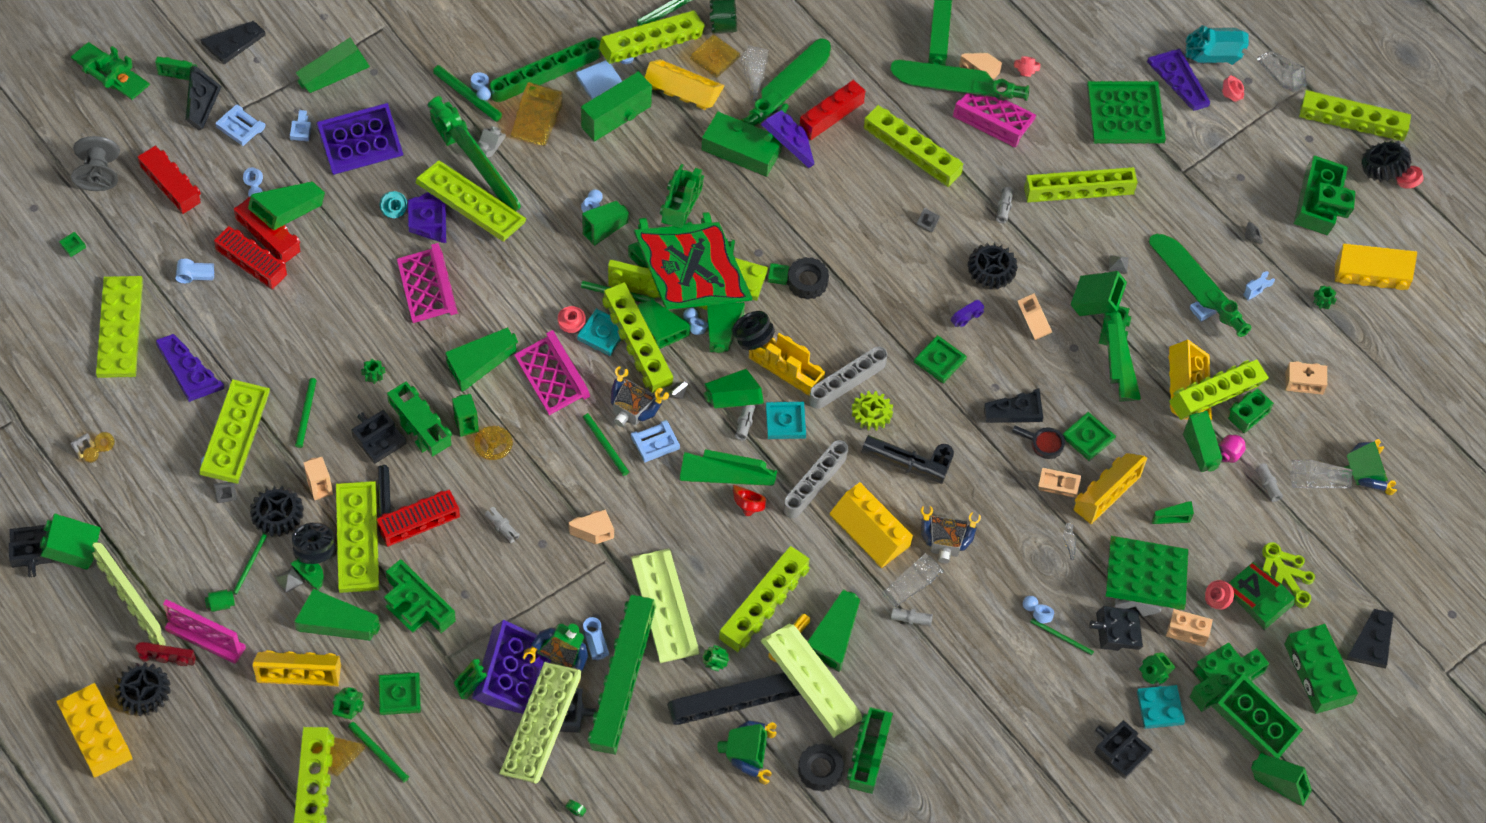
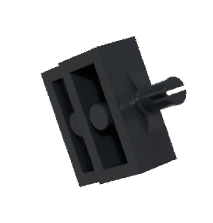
[351,409,407,464]
[8,525,53,577]
[1089,606,1143,651]
[559,688,596,733]
[1094,720,1153,779]

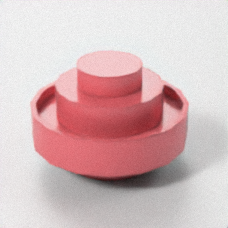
[1014,56,1040,76]
[1222,76,1244,102]
[1396,166,1424,188]
[558,306,585,333]
[1205,580,1234,610]

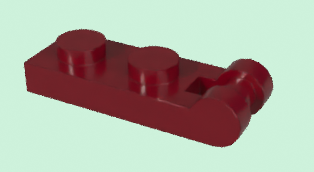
[136,642,196,666]

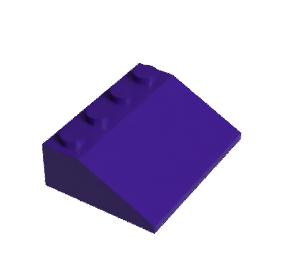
[316,103,403,175]
[472,620,551,714]

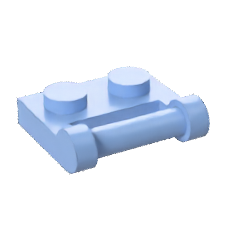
[215,105,265,146]
[630,420,680,463]

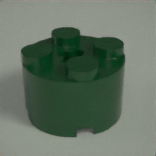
[710,0,737,34]

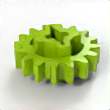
[852,391,893,431]

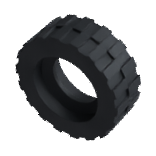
[787,257,829,299]
[798,743,844,792]

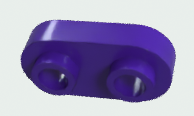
[950,300,984,327]

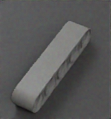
[809,347,887,409]
[784,440,848,518]

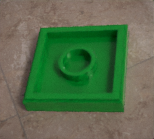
[914,335,967,384]
[1062,412,1116,462]
[378,672,421,715]

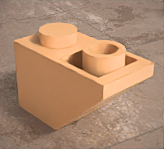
[959,53,1002,79]
[1018,293,1052,340]
[569,510,614,544]

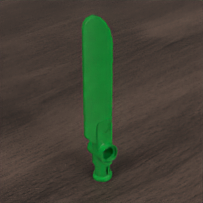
[741,38,831,126]
[891,59,1030,101]
[427,96,521,211]
[1149,234,1252,337]

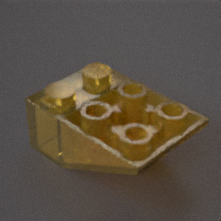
[511,82,563,146]

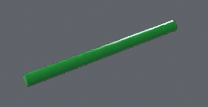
[233,534,267,595]
[1030,618,1094,655]

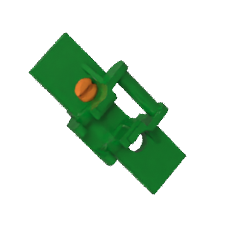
[71,42,150,100]

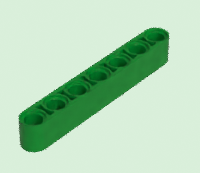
[490,37,601,102]

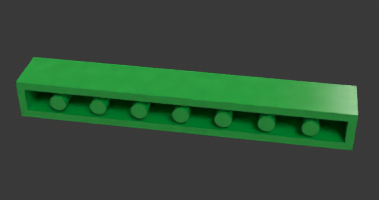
[588,595,656,755]

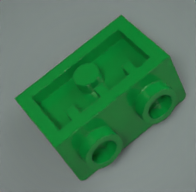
[155,56,197,81]

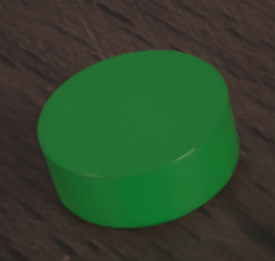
[565,799,587,817]

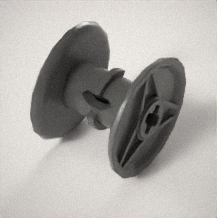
[71,136,120,191]

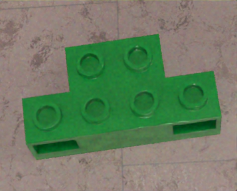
[660,164,705,228]
[387,381,452,457]
[384,559,456,633]
[1189,642,1269,712]
[846,707,893,794]

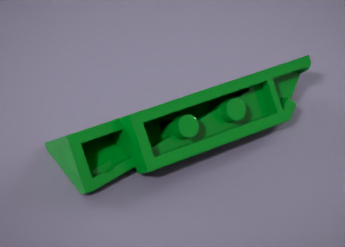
[1105,312,1141,402]
[680,449,777,486]

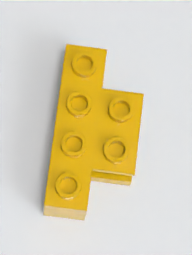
[749,333,825,396]

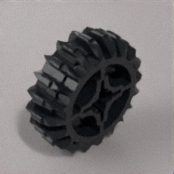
[1361,140,1411,182]
[967,242,1018,290]
[250,486,304,537]
[114,662,171,717]

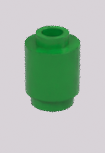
[205,589,235,612]

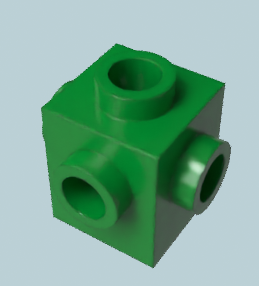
[1138,652,1176,684]
[332,687,364,720]

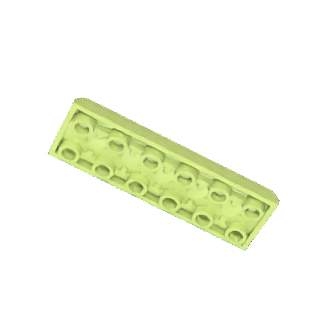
[92,542,166,645]
[631,548,699,663]
[761,624,862,738]
[499,662,581,783]

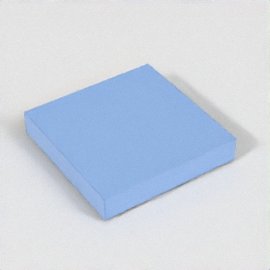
[576,60,622,100]

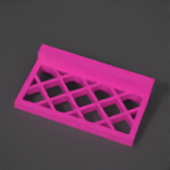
[953,93,1036,148]
[397,243,458,323]
[514,330,590,415]
[163,599,246,664]

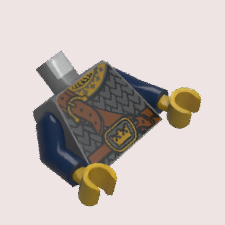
[611,366,669,427]
[920,506,981,564]

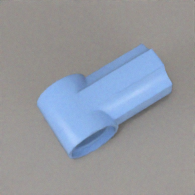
[175,259,214,284]
[583,617,609,660]

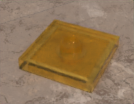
[690,34,740,78]

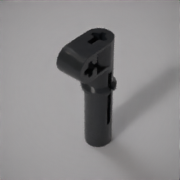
[861,435,954,484]

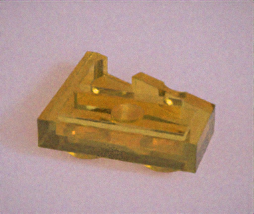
[313,737,365,776]

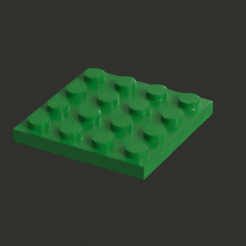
[1087,81,1166,144]
[1105,536,1188,610]

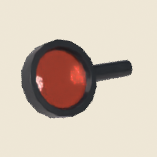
[1012,425,1065,459]

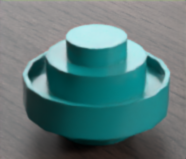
[379,191,407,218]

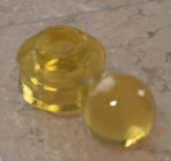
[83,432,115,463]

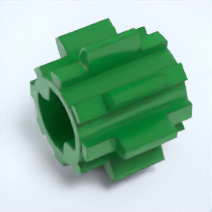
[1313,285,1337,309]
[361,359,386,384]
[702,645,729,672]

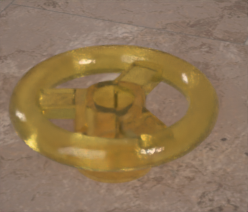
[474,426,513,460]

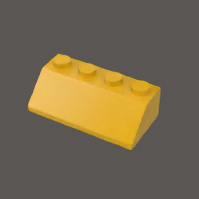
[645,59,724,110]
[1335,243,1417,290]
[1168,339,1212,420]
[1074,453,1147,524]
[829,482,913,569]
[253,650,341,686]

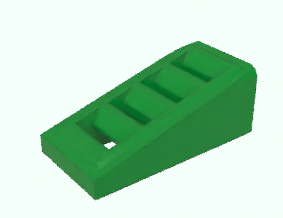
[1152,501,1194,524]

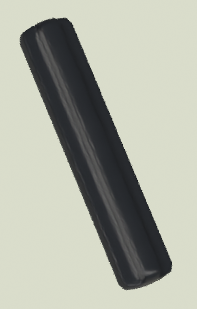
[378,465,391,516]

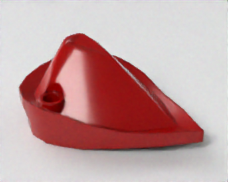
[732,485,766,516]

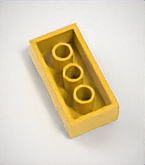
[56,683,133,778]

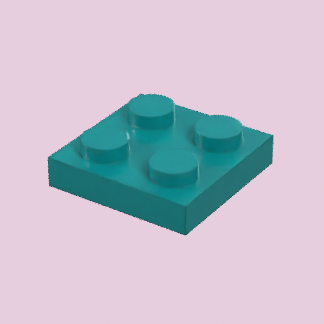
[577,308,627,356]
[766,402,806,439]
[1137,685,1185,729]

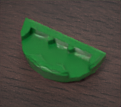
[290,559,324,590]

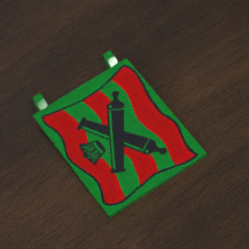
[634,212,753,310]

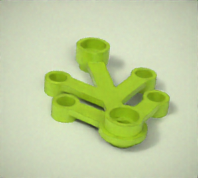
[1262,542,1315,608]

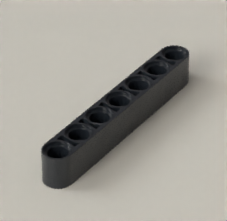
[667,673,801,725]

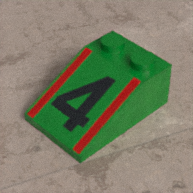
[1229,562,1295,630]

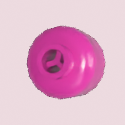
[1218,434,1246,463]

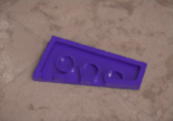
[1147,48,1210,111]
[156,334,224,402]

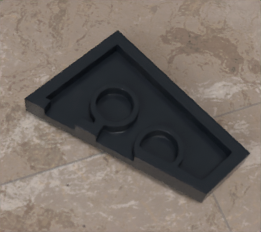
[201,20,266,65]
[185,65,222,130]
[984,388,1044,423]
[1346,609,1394,669]

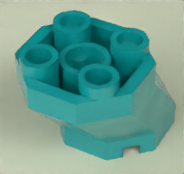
[1186,25,1249,65]

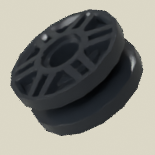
[732,311,775,350]
[292,522,335,564]

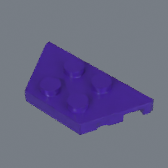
[761,110,814,168]
[408,192,447,243]

